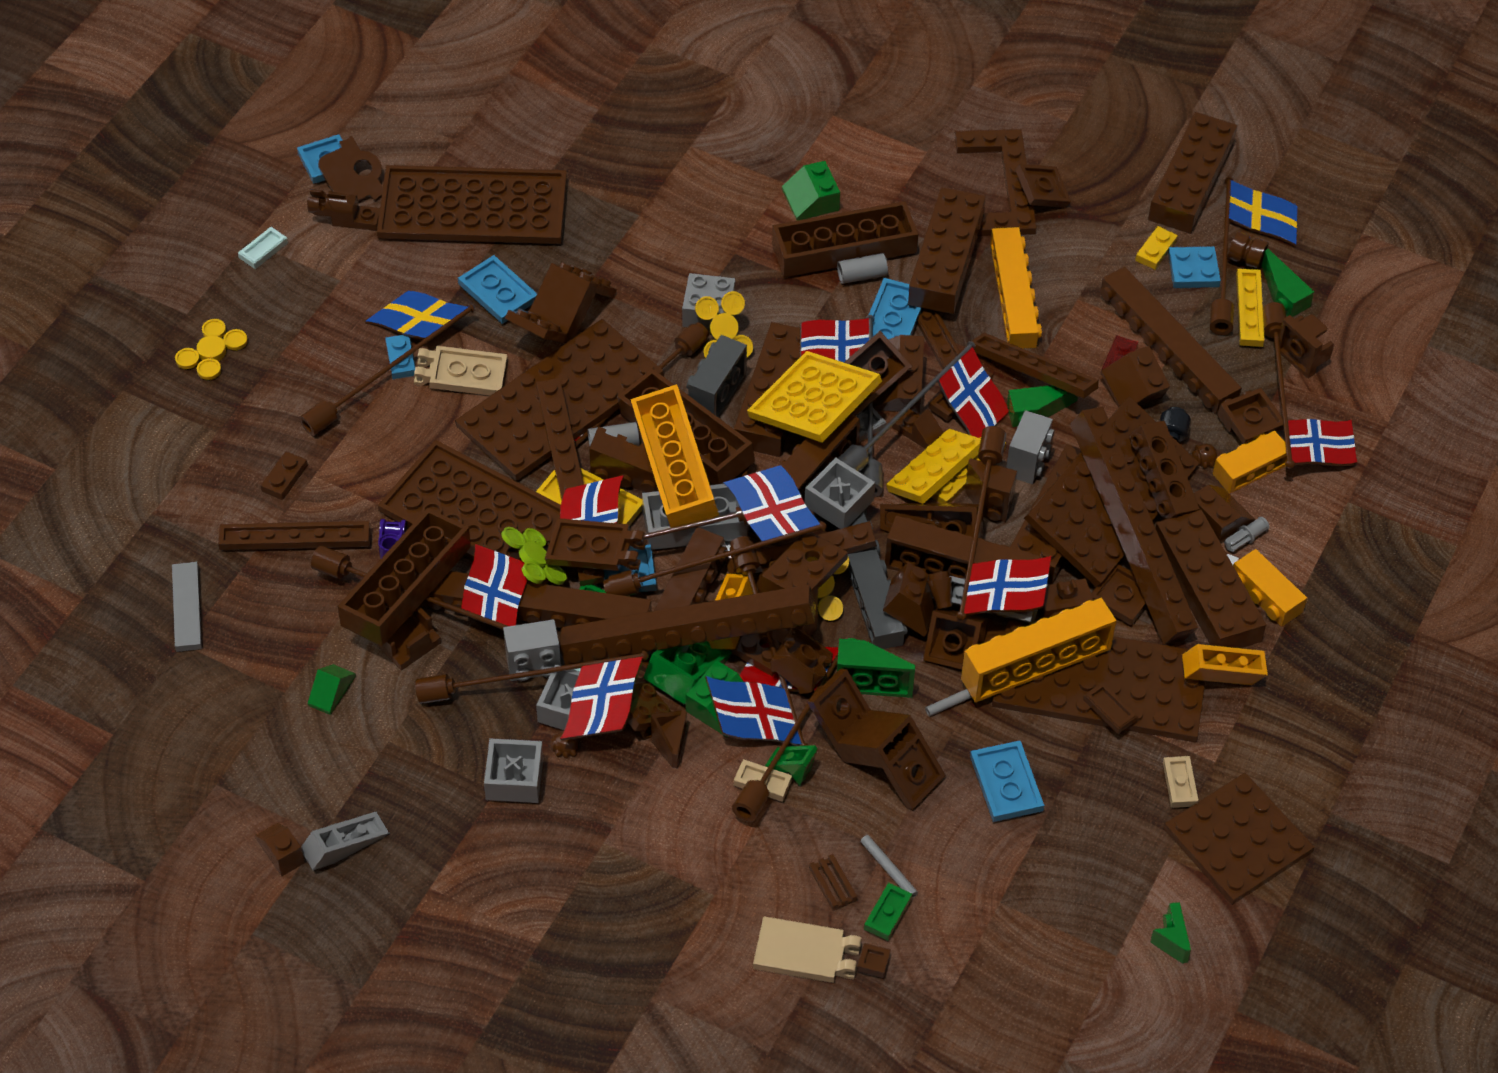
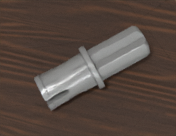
[1224,516,1270,552]

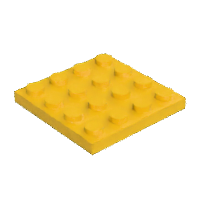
[747,351,882,442]

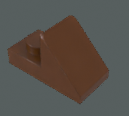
[892,409,944,449]

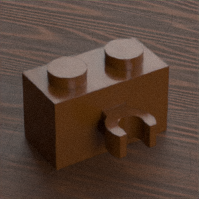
[1038,578,1094,619]

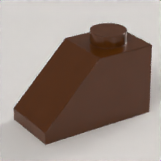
[255,823,305,877]

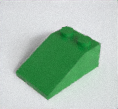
[837,638,915,698]
[643,641,732,705]

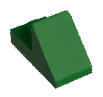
[765,745,818,786]
[1150,902,1191,964]

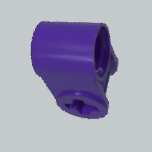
[378,519,407,559]

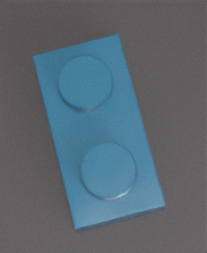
[385,335,415,379]

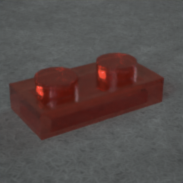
[1101,335,1139,371]

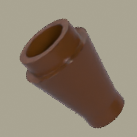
[927,571,952,609]

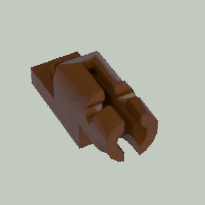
[307,189,380,231]

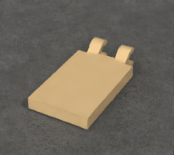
[414,346,507,396]
[753,916,861,983]

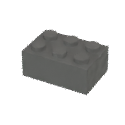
[686,335,747,418]

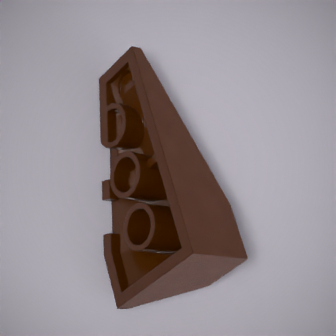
[880,503,983,538]

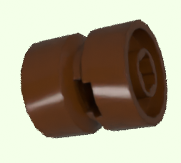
[1228,231,1269,270]

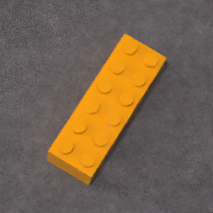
[630,384,720,528]
[961,597,1116,703]

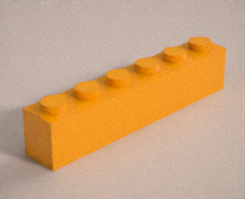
[990,227,1042,348]

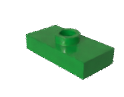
[864,882,913,941]

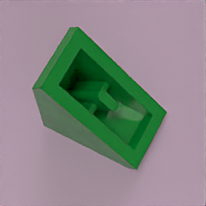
[308,664,356,715]

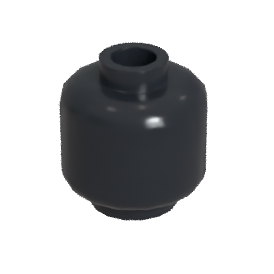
[1159,407,1191,443]

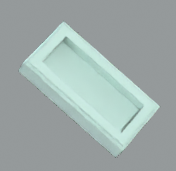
[238,227,288,269]

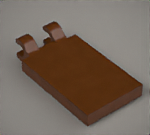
[545,518,647,571]

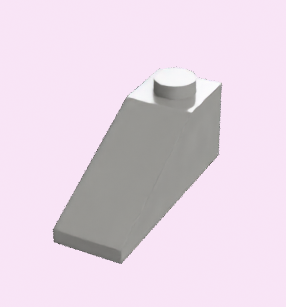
[301,812,389,870]

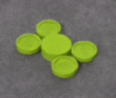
[501,527,567,585]

